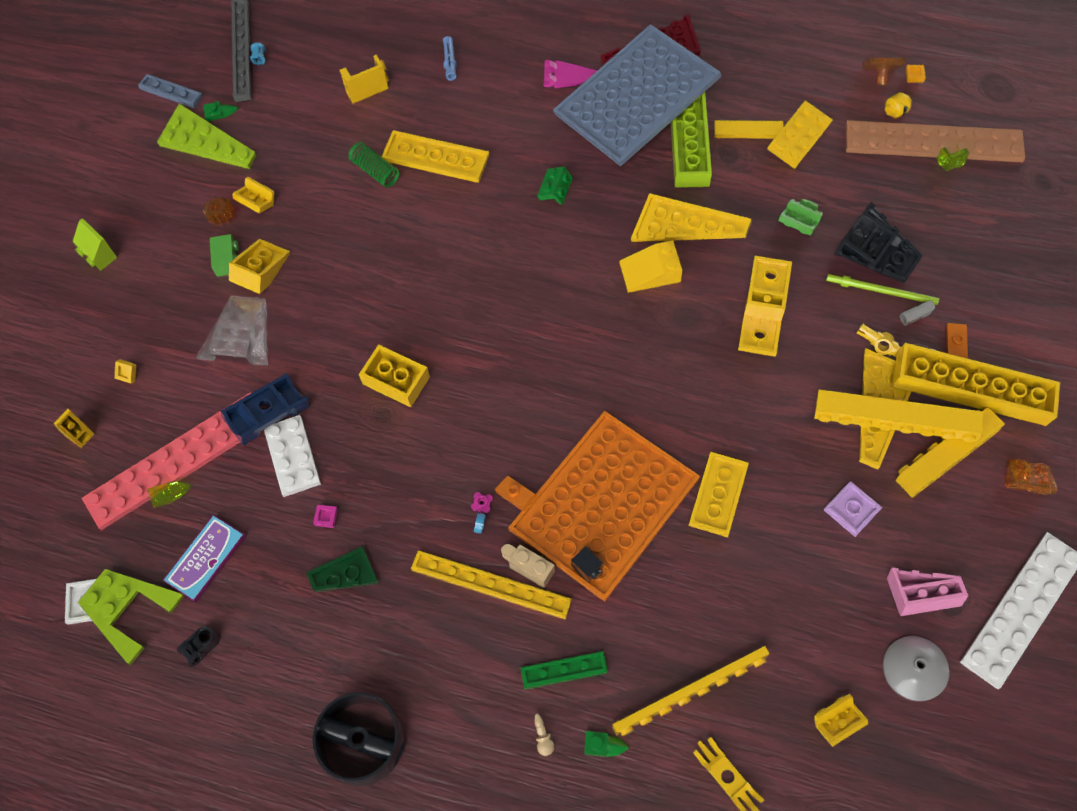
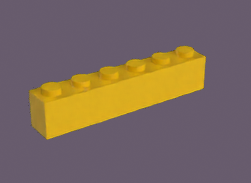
[896,407,1005,498]

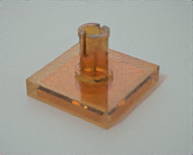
[862,58,905,85]

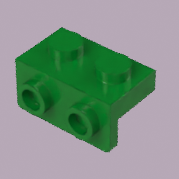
[537,166,573,205]

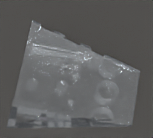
[196,296,268,366]

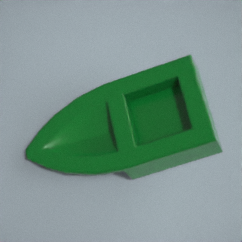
[203,101,239,122]
[584,731,629,757]

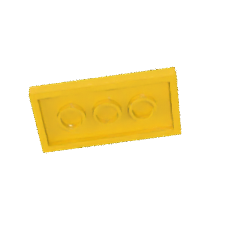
[767,100,833,169]
[689,452,749,538]

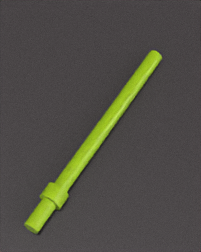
[826,274,939,305]

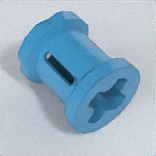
[250,43,265,65]

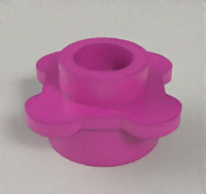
[471,492,493,513]

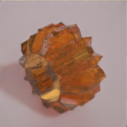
[203,196,235,226]

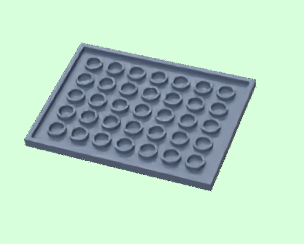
[553,24,721,166]

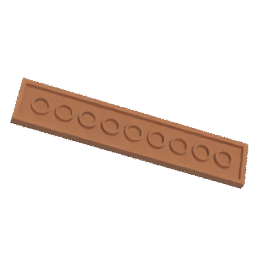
[845,120,1025,162]

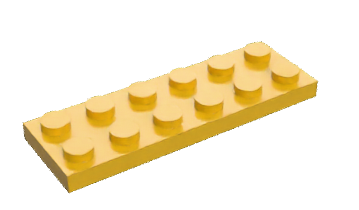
[381,130,490,183]

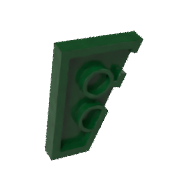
[306,547,379,593]

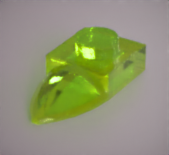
[147,482,190,509]

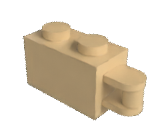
[501,544,555,589]

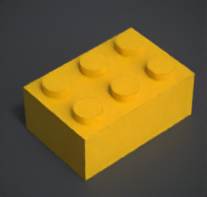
[359,344,430,407]

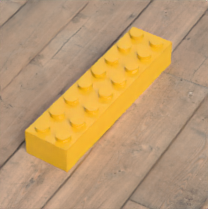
[892,343,1060,426]

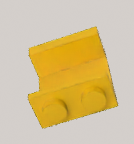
[340,55,389,104]

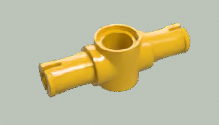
[856,323,901,357]

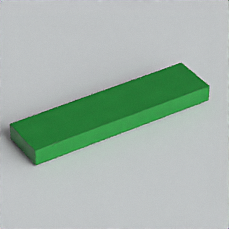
[520,651,608,690]

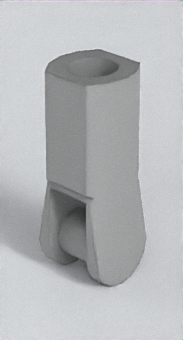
[899,301,935,326]

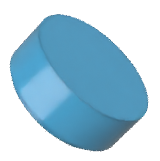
[474,513,486,534]

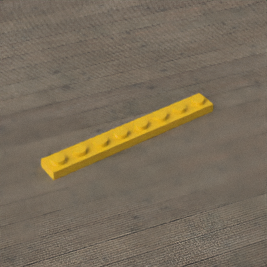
[612,646,770,736]

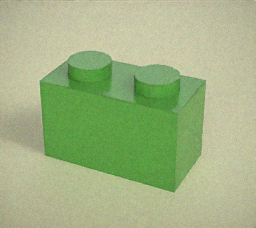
[210,234,239,277]

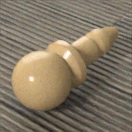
[535,714,554,756]

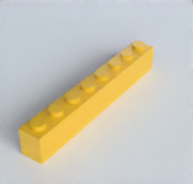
[814,390,984,442]

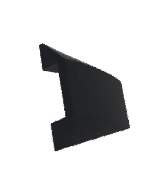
[834,201,923,283]

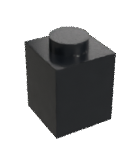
[571,546,603,583]

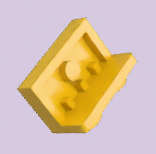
[233,177,274,214]
[814,694,868,747]

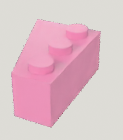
[887,568,968,616]

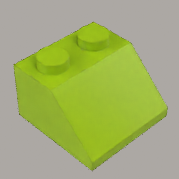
[73,218,117,271]

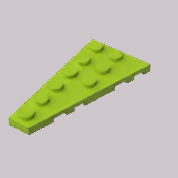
[157,104,256,169]

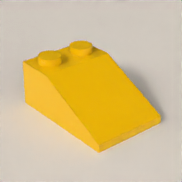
[229,239,290,294]
[619,240,682,293]

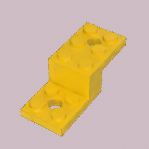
[738,256,792,357]

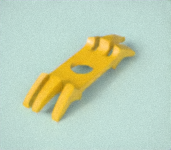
[693,737,764,811]

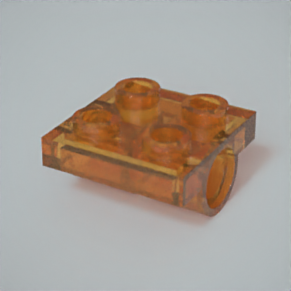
[1005,459,1058,495]

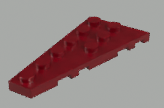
[601,14,701,66]

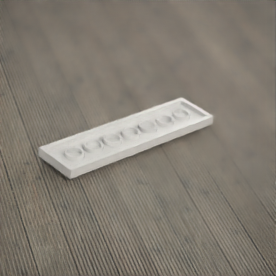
[960,532,1077,689]

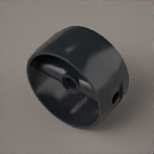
[313,692,405,786]

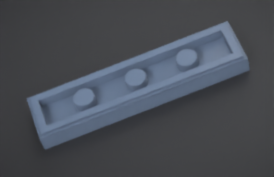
[138,74,203,109]

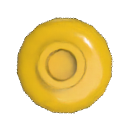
[885,92,912,118]

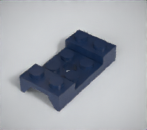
[221,373,309,446]

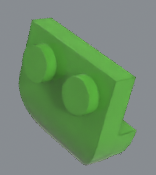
[778,199,823,236]

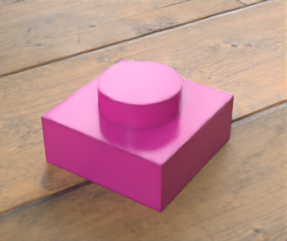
[313,505,338,528]

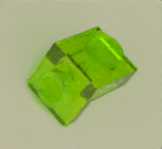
[937,147,970,171]

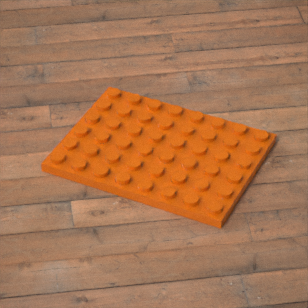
[508,411,700,602]

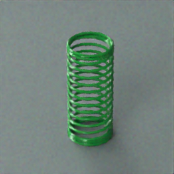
[349,142,399,188]

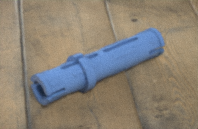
[443,36,457,80]

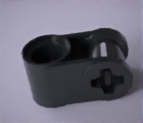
[177,626,220,667]

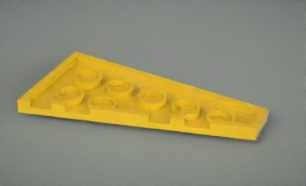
[631,193,752,242]
[859,348,911,470]

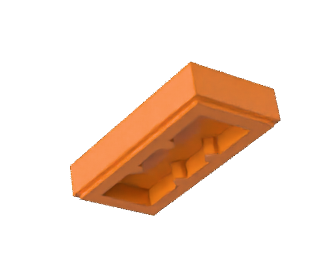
[946,323,968,359]
[494,476,536,511]

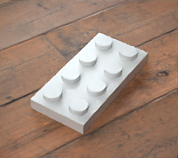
[264,415,321,497]

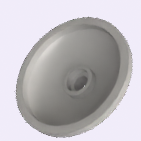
[883,636,949,701]

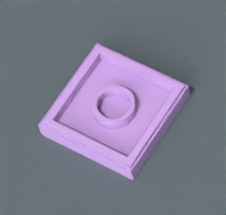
[824,481,882,537]

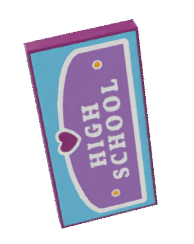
[163,515,246,603]

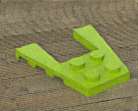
[78,569,184,666]

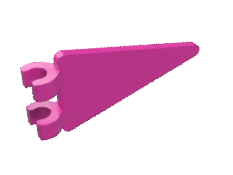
[544,60,597,88]

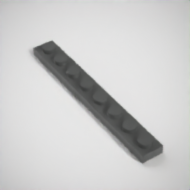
[231,0,251,102]

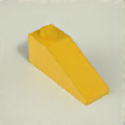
[54,409,94,448]

